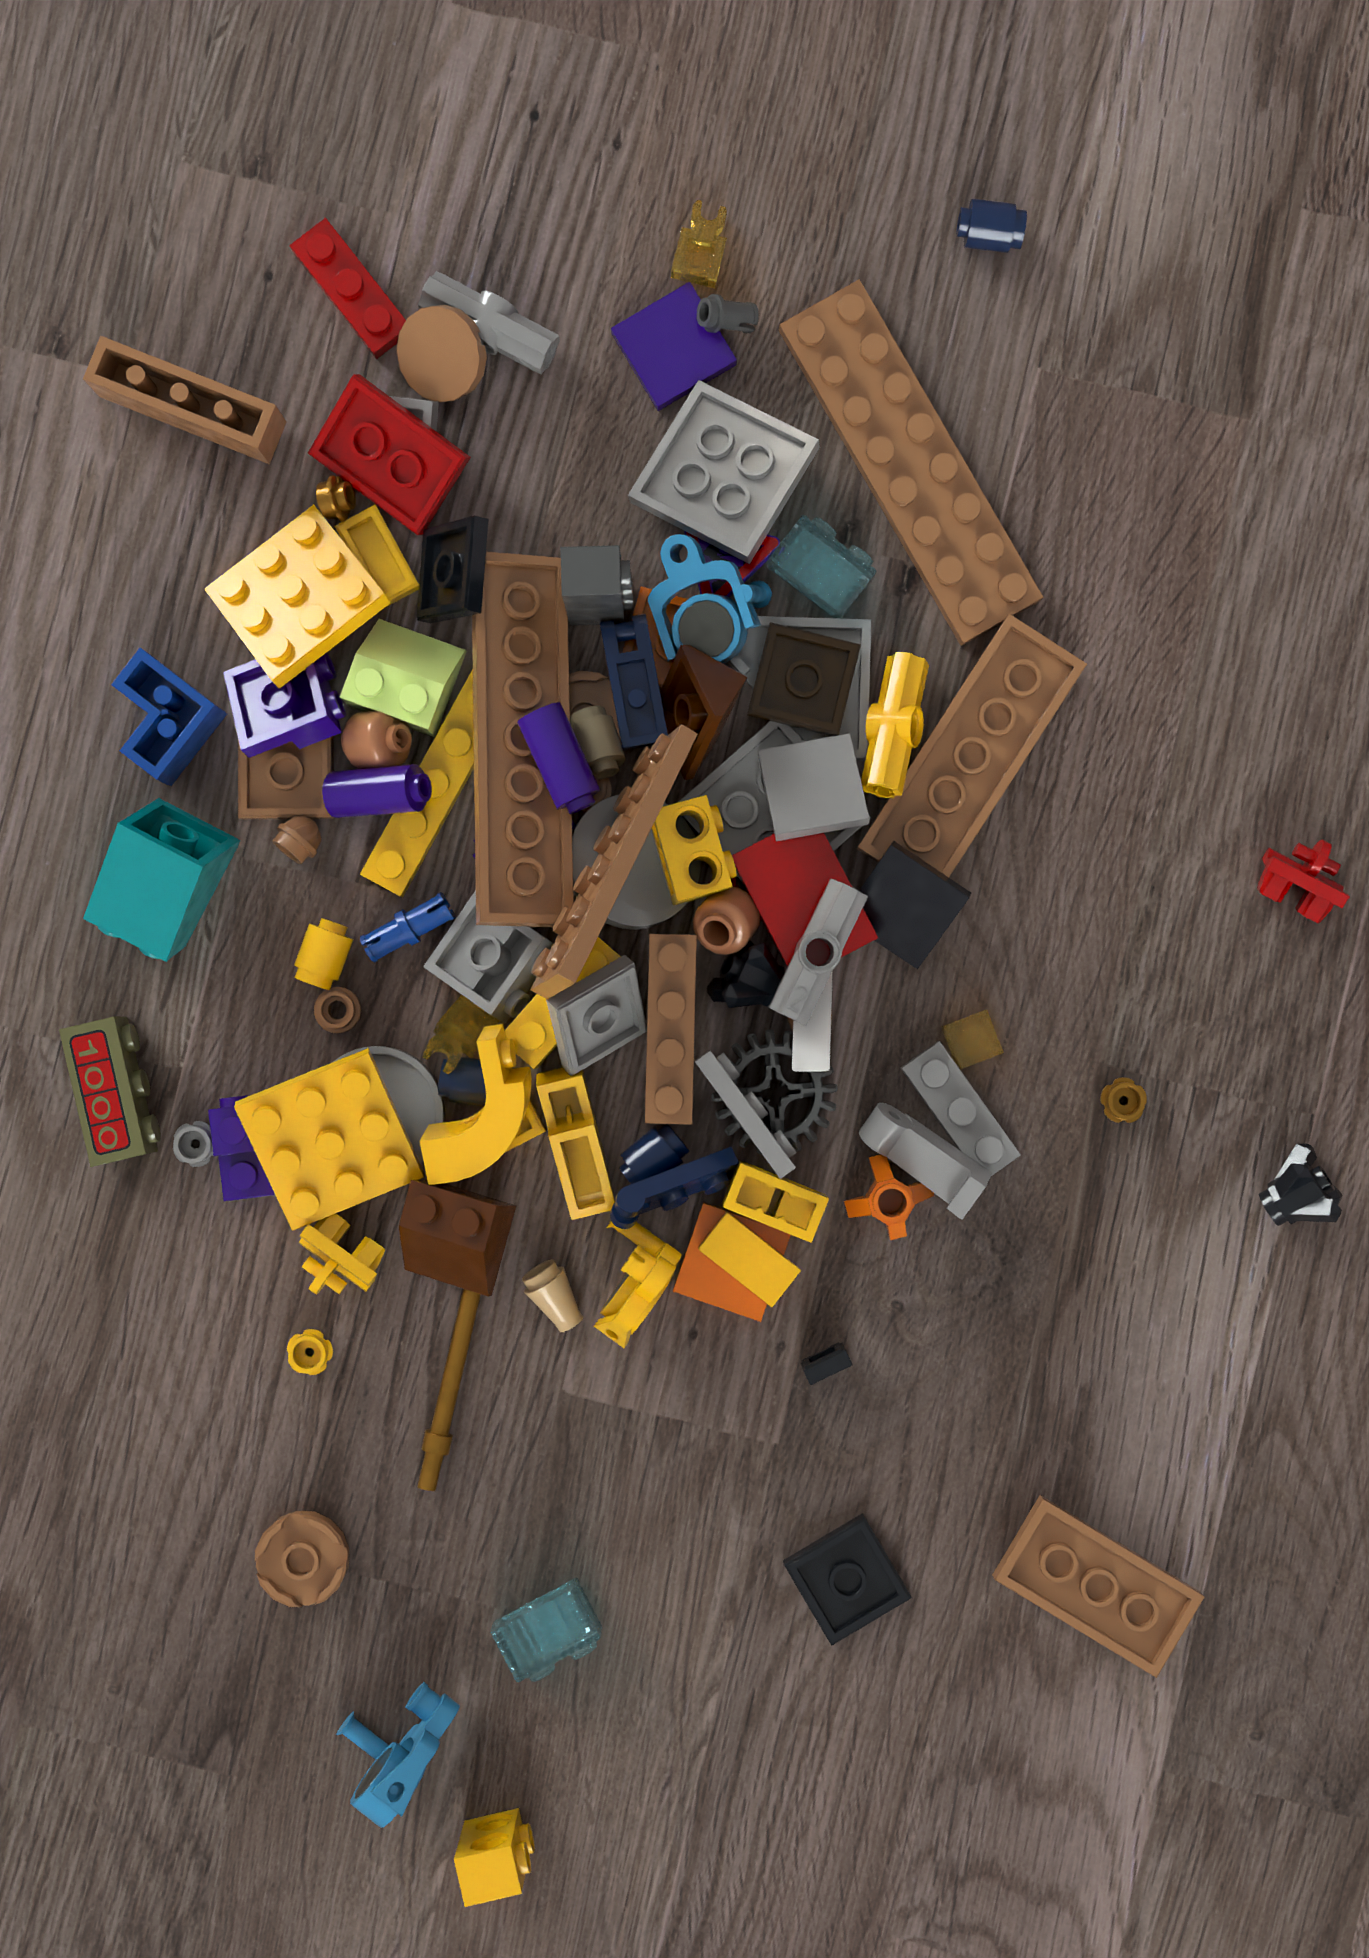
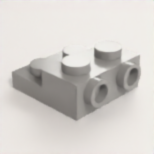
[423,890,554,1023]

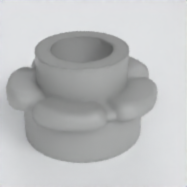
[173,1121,214,1167]

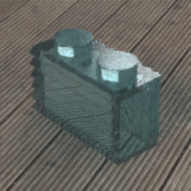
[767,515,877,619]
[490,1578,602,1683]

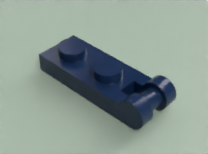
[600,614,668,751]
[610,1147,739,1229]

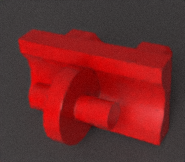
[1257,839,1350,923]

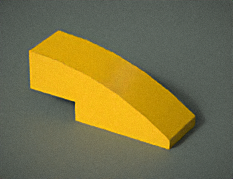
[536,1068,615,1220]

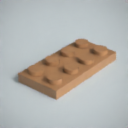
[992,1495,1205,1678]

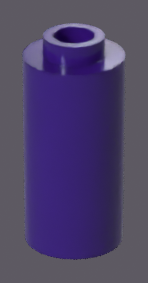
[517,702,600,814]
[322,764,432,818]

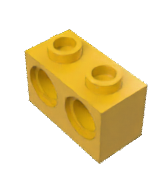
[651,795,736,906]
[722,1160,829,1243]
[454,1808,535,1907]

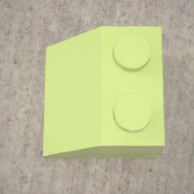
[340,619,467,737]

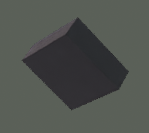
[801,1342,853,1386]

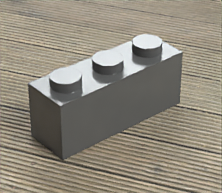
[560,545,634,626]

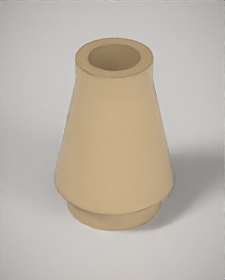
[522,1259,583,1332]

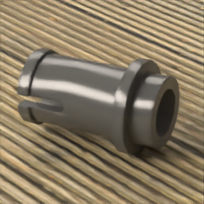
[697,294,759,333]

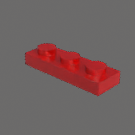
[289,217,406,360]

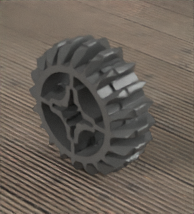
[711,1030,838,1155]

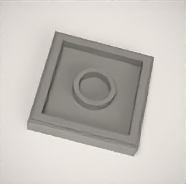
[758,733,869,842]
[546,955,647,1076]

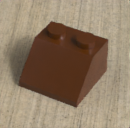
[399,1180,517,1297]

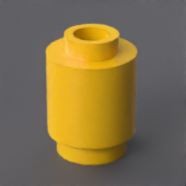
[294,918,354,990]

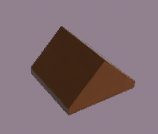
[660,645,747,780]

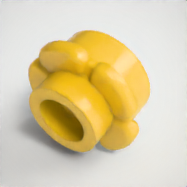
[287,1329,333,1375]

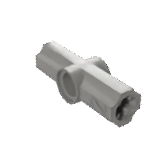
[418,271,560,375]
[768,879,868,1026]

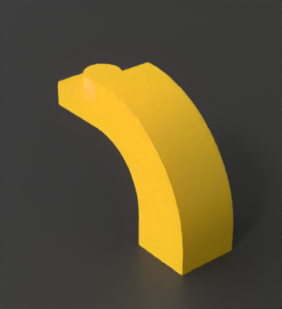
[419,1024,532,1185]

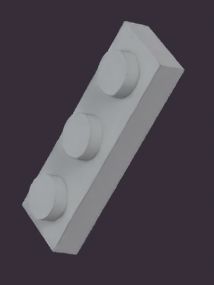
[900,1041,1021,1177]
[695,1050,797,1179]

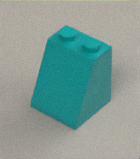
[83,798,240,962]

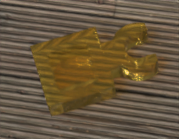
[671,200,727,289]
[423,995,500,1074]

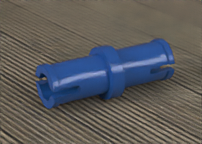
[360,892,456,963]

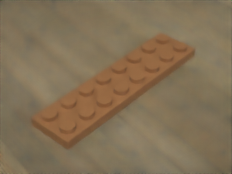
[779,279,1044,646]
[472,552,573,927]

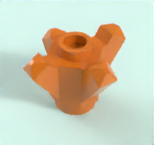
[844,1155,934,1240]

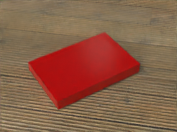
[308,374,471,535]
[732,833,878,967]

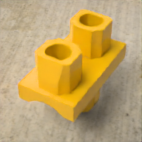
[299,1213,385,1295]

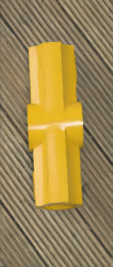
[861,652,929,798]

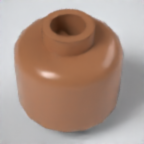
[341,710,412,769]
[693,887,760,955]

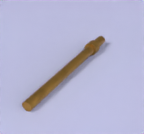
[417,1289,481,1491]

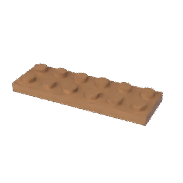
[856,614,1087,877]
[531,724,698,999]

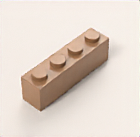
[83,336,287,464]
[645,934,697,1125]

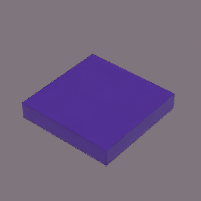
[611,282,737,411]

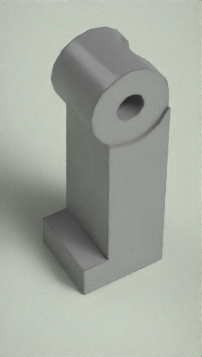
[859,1102,992,1220]

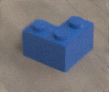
[111,648,227,786]

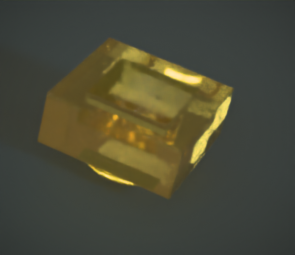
[941,1009,1004,1070]

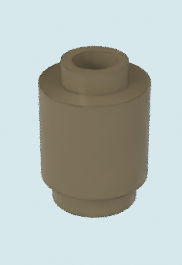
[570,706,626,780]

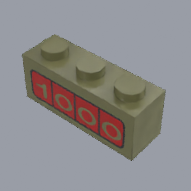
[59,1016,161,1167]

